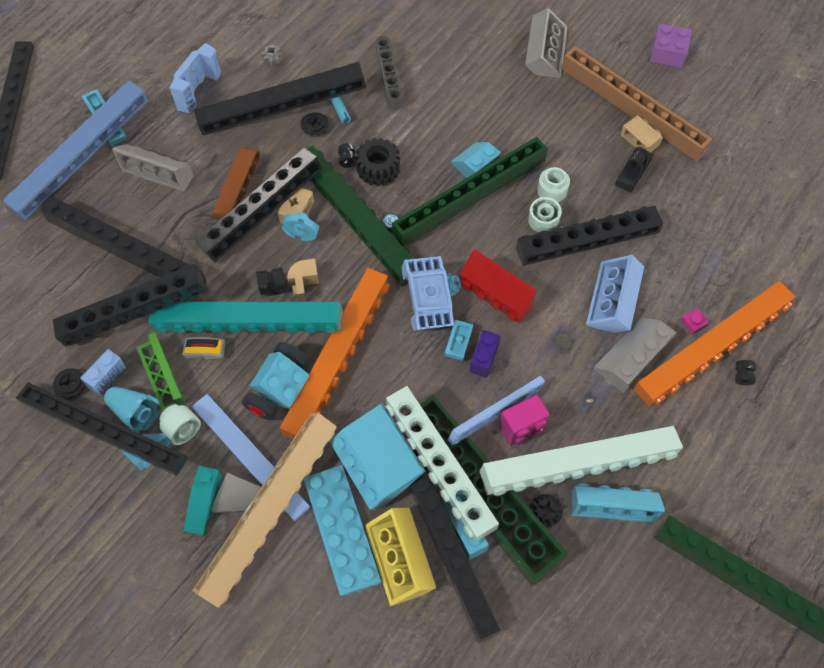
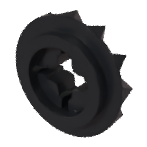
[301,112,328,136]
[53,368,85,398]
[530,494,563,527]

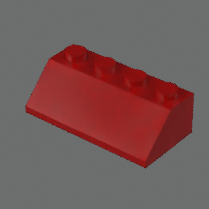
[460,249,537,324]

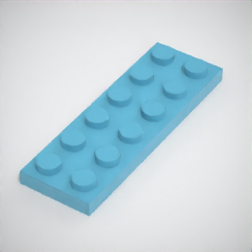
[303,465,381,597]

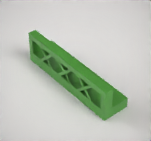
[136,332,185,412]

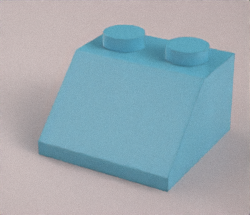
[451,142,501,178]

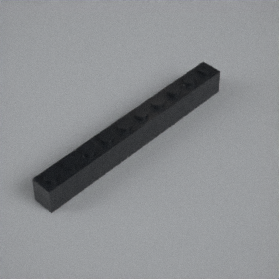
[194,62,366,135]
[40,196,206,284]
[405,438,501,644]

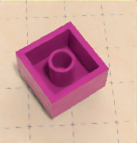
[499,395,550,446]

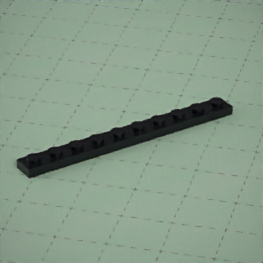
[0,41,34,181]
[16,382,188,476]

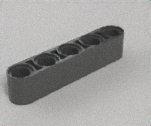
[376,36,402,110]

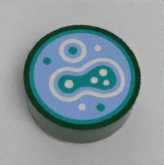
[382,213,399,232]

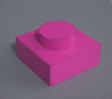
[681,308,709,335]

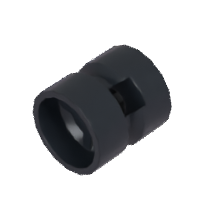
[256,267,287,295]

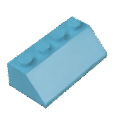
[572,484,664,523]

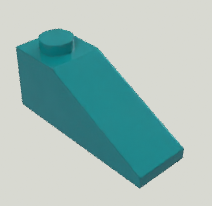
[183,466,223,536]

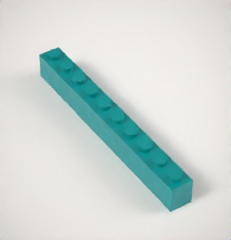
[148,302,343,333]

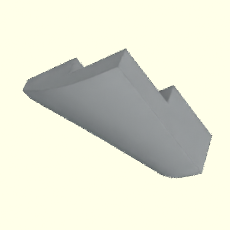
[211,473,261,514]

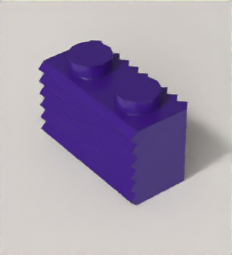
[469,330,500,378]

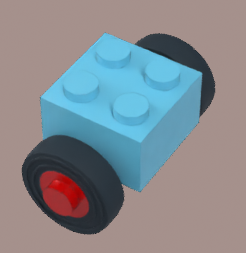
[242,342,309,420]

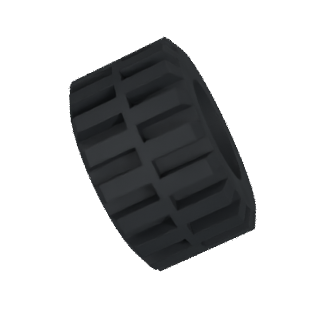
[356,138,400,186]

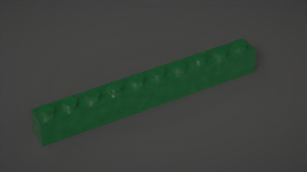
[392,137,548,246]
[307,145,416,287]
[654,515,824,644]

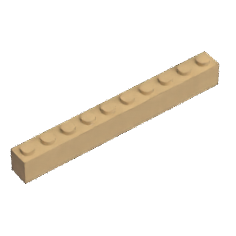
[192,413,337,608]

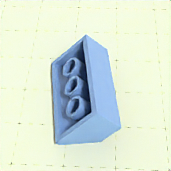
[586,255,644,333]

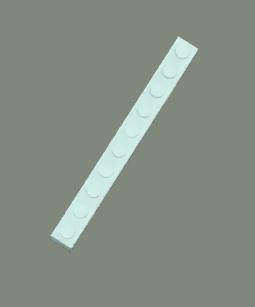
[480,426,683,496]

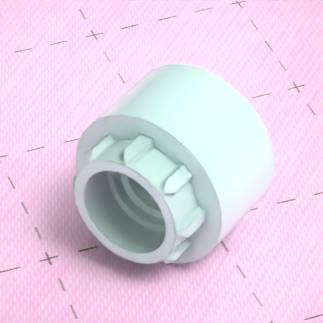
[537,167,570,202]
[528,197,562,232]
[160,404,201,445]

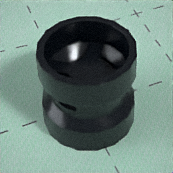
[338,143,356,168]
[735,360,756,386]

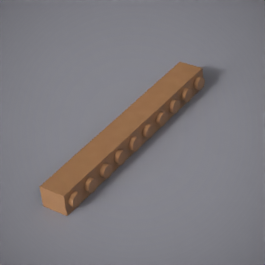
[562,46,713,162]

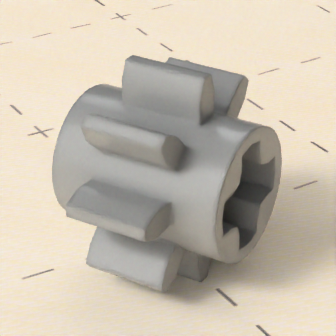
[261,45,283,66]

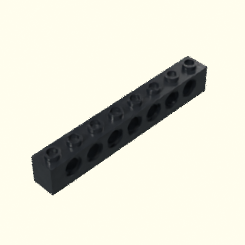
[196,148,323,263]
[516,205,663,266]
[53,264,207,347]

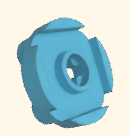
[282,212,320,241]

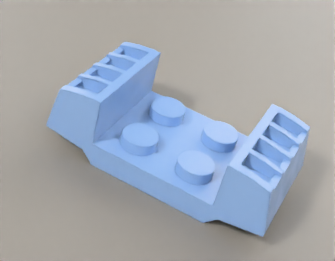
[169,43,221,113]
[402,256,454,331]

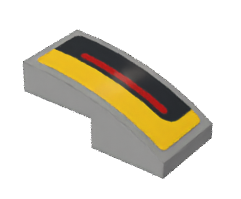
[182,337,226,360]

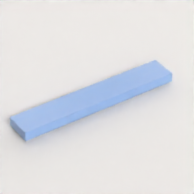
[448,376,545,445]

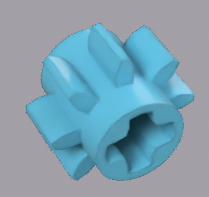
[446,272,461,296]

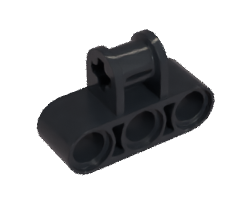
[615,146,653,193]

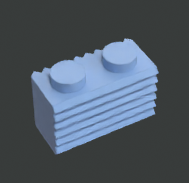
[80,349,126,396]

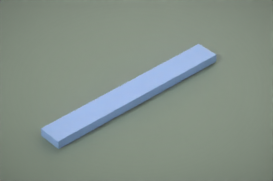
[192,394,310,522]

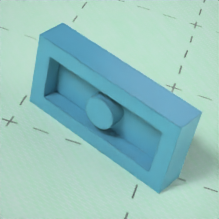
[445,320,474,361]

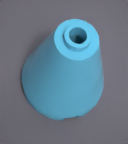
[104,387,160,433]

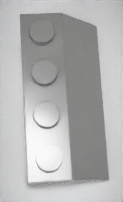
[525,7,568,78]
[112,145,194,192]
[593,317,676,393]

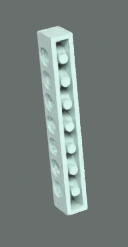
[385,386,499,542]

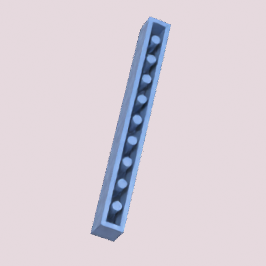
[3,80,148,221]

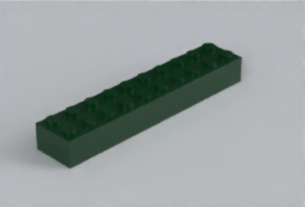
[405,395,567,586]

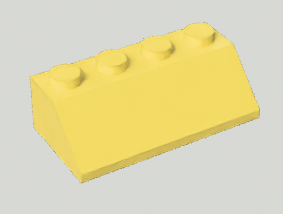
[365,507,436,606]

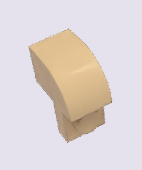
[287,259,319,302]

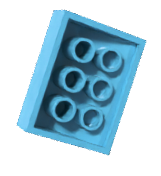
[330,404,425,510]

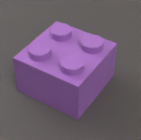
[650,23,692,68]

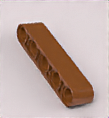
[213,147,260,220]

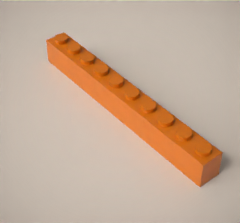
[280,268,390,440]
[634,281,796,407]

